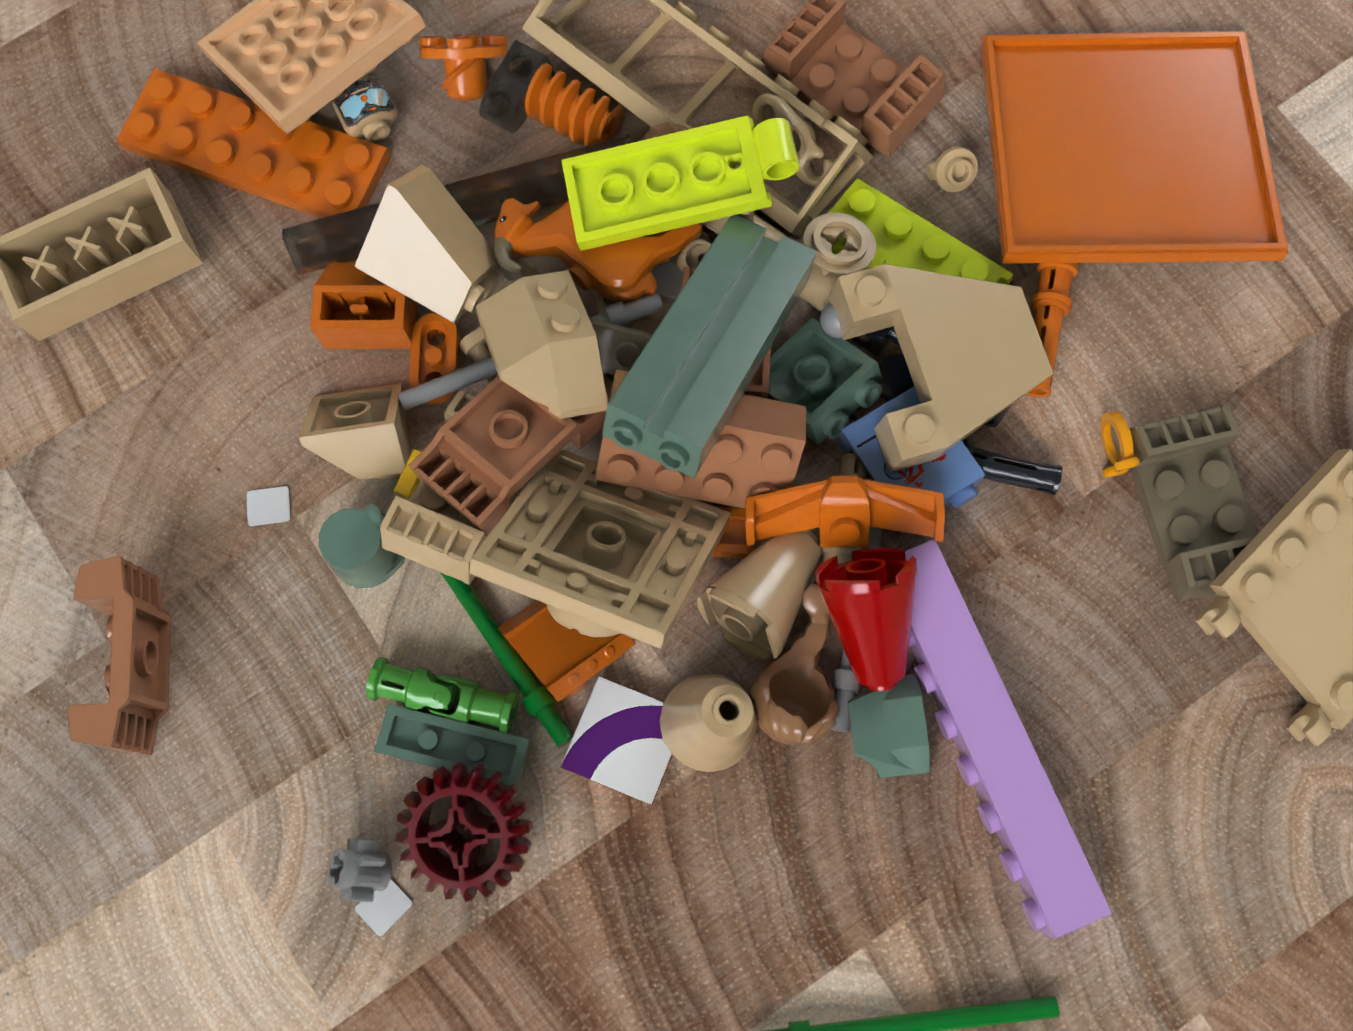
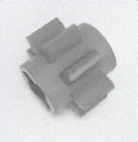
[328,839,392,902]

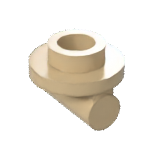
[926,147,978,192]

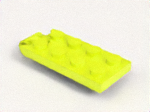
[561,115,800,251]
[828,178,1013,285]

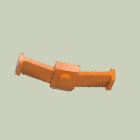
[746,475,945,548]

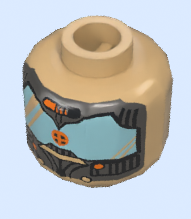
[332,73,398,142]

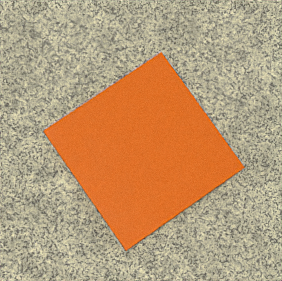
[981,31,1289,264]

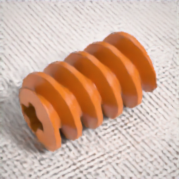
[525,63,624,152]

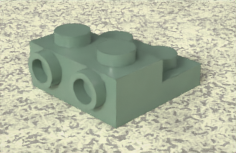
[768,317,884,445]

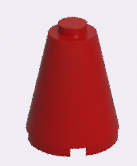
[815,548,918,692]

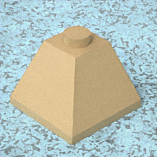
[299,383,411,481]

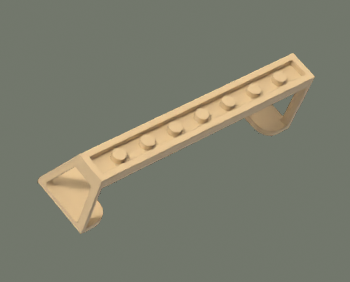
[522,0,873,238]

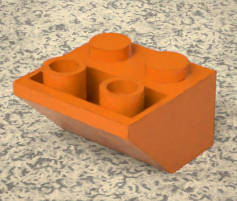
[310,262,418,349]

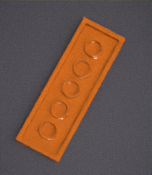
[116,68,391,231]

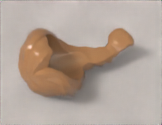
[750,583,839,745]

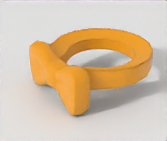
[1100,410,1140,478]

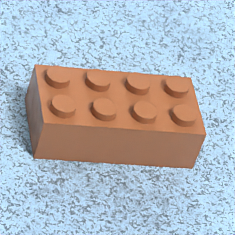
[595,369,806,509]

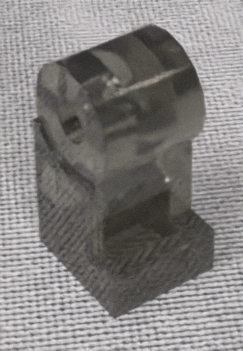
[479,40,555,133]

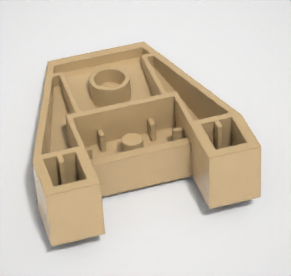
[828,264,1053,474]

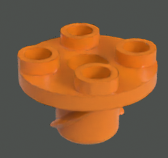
[419,34,508,101]

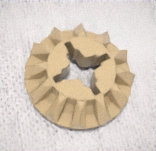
[802,213,876,277]

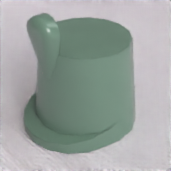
[319,504,406,588]

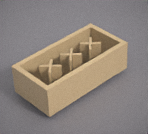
[0,168,203,341]

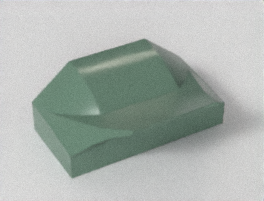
[848,674,930,779]

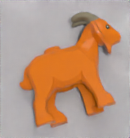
[494,198,702,301]

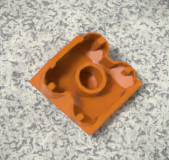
[498,600,636,702]

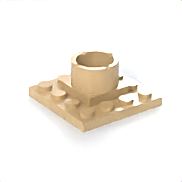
[469,450,731,649]

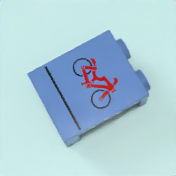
[838,386,985,535]

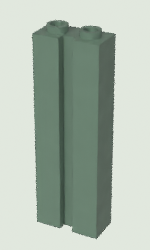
[602,215,817,479]

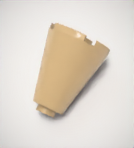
[697,530,821,660]
[659,673,757,772]

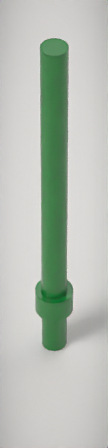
[440,572,574,747]
[766,996,1059,1031]

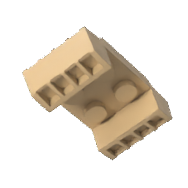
[380,390,531,585]

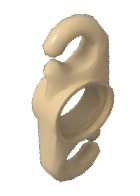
[752,93,833,187]

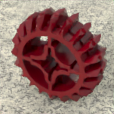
[395,762,533,902]

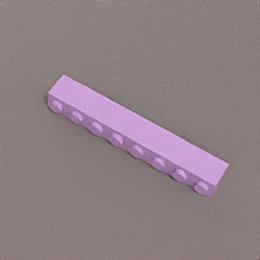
[905,539,1112,939]

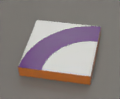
[561,676,673,806]

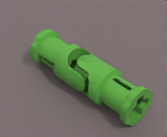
[366,657,520,734]

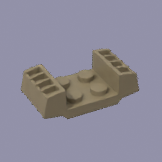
[1130,405,1258,602]

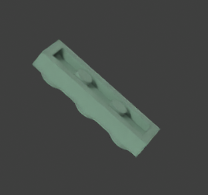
[374,704,532,789]

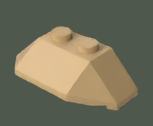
[476,270,608,419]

